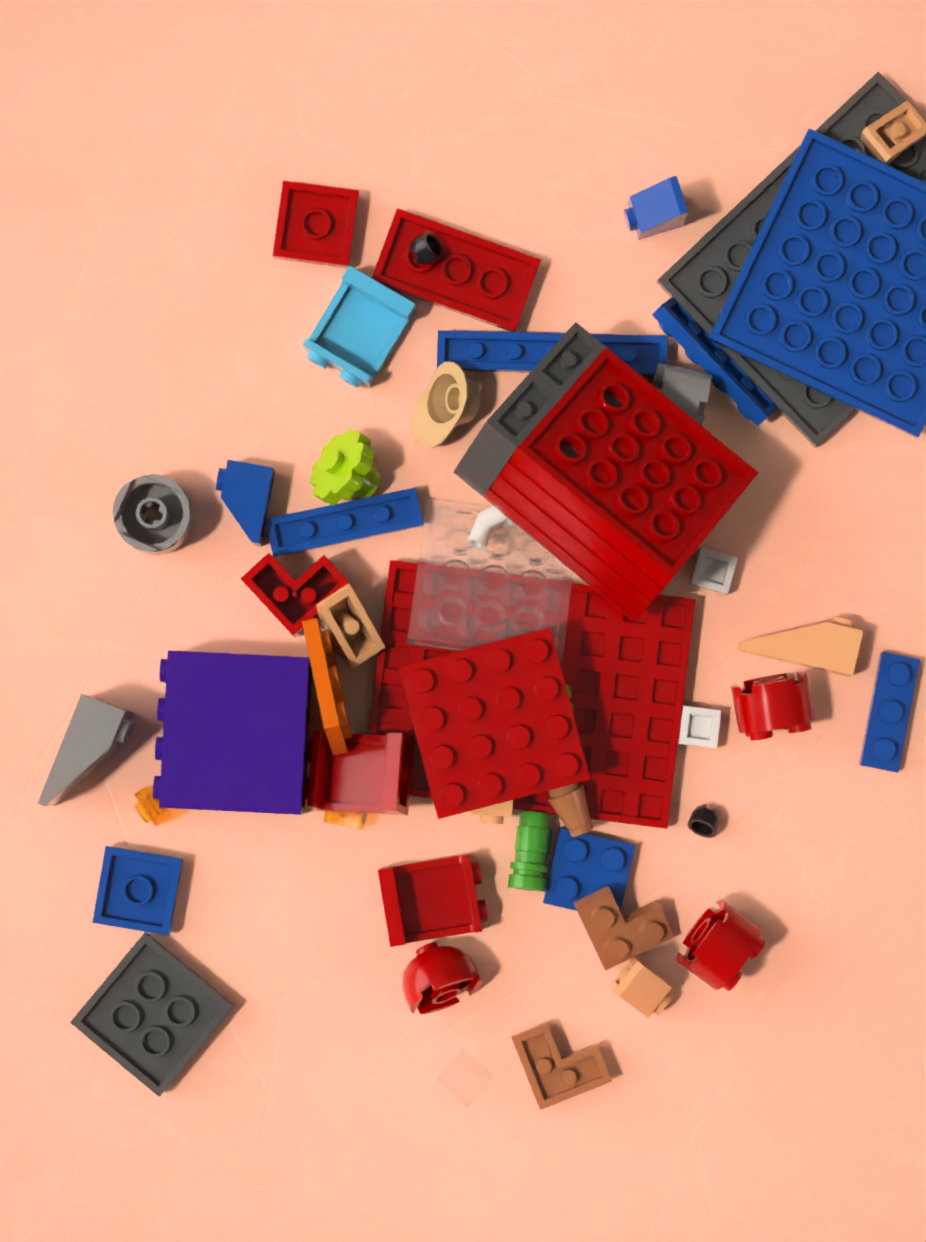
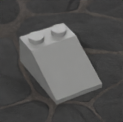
[37,694,136,807]

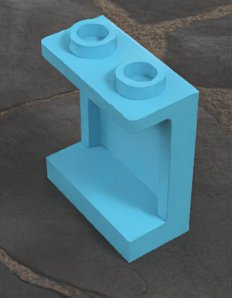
[302,265,416,389]

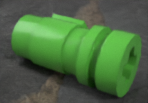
[508,811,552,892]

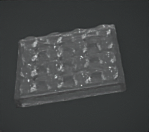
[407,497,573,664]

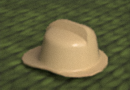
[411,362,483,448]

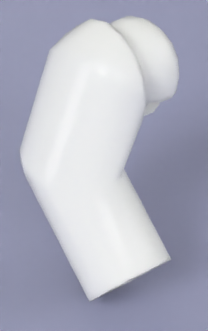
[467,505,515,549]

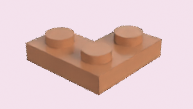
[573,886,675,971]
[511,1022,612,1110]

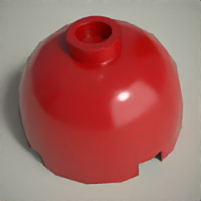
[402,943,482,1014]

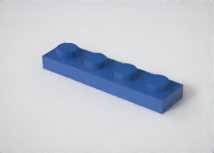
[652,297,778,426]
[265,487,424,558]

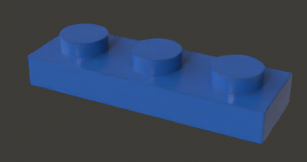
[859,652,920,773]

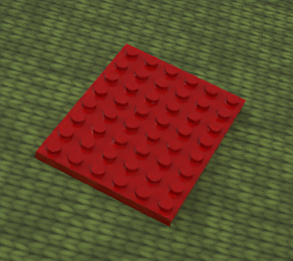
[368,560,696,829]

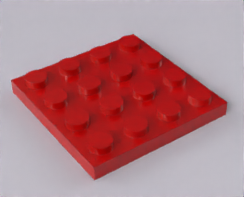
[398,627,590,819]

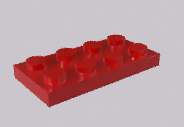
[372,208,541,332]

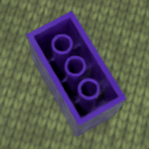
[153,650,312,815]

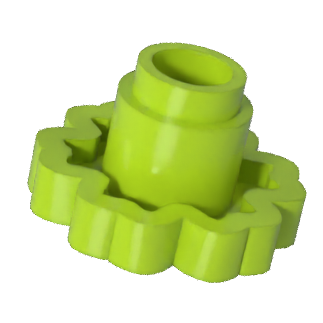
[309,429,380,506]

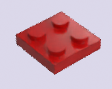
[272,180,359,268]

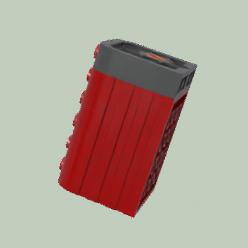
[453,322,759,622]

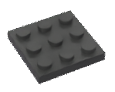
[70,932,235,1097]

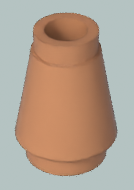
[547,783,593,837]

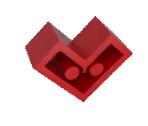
[240,553,352,638]

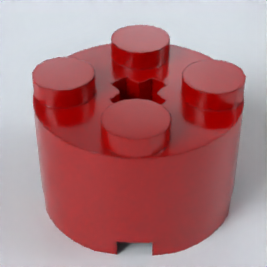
[730,672,815,741]
[676,899,765,991]

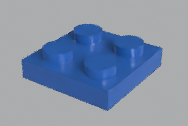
[543,827,636,912]
[92,846,183,936]

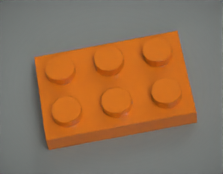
[302,618,352,755]

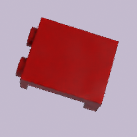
[304,730,414,815]
[378,854,489,947]

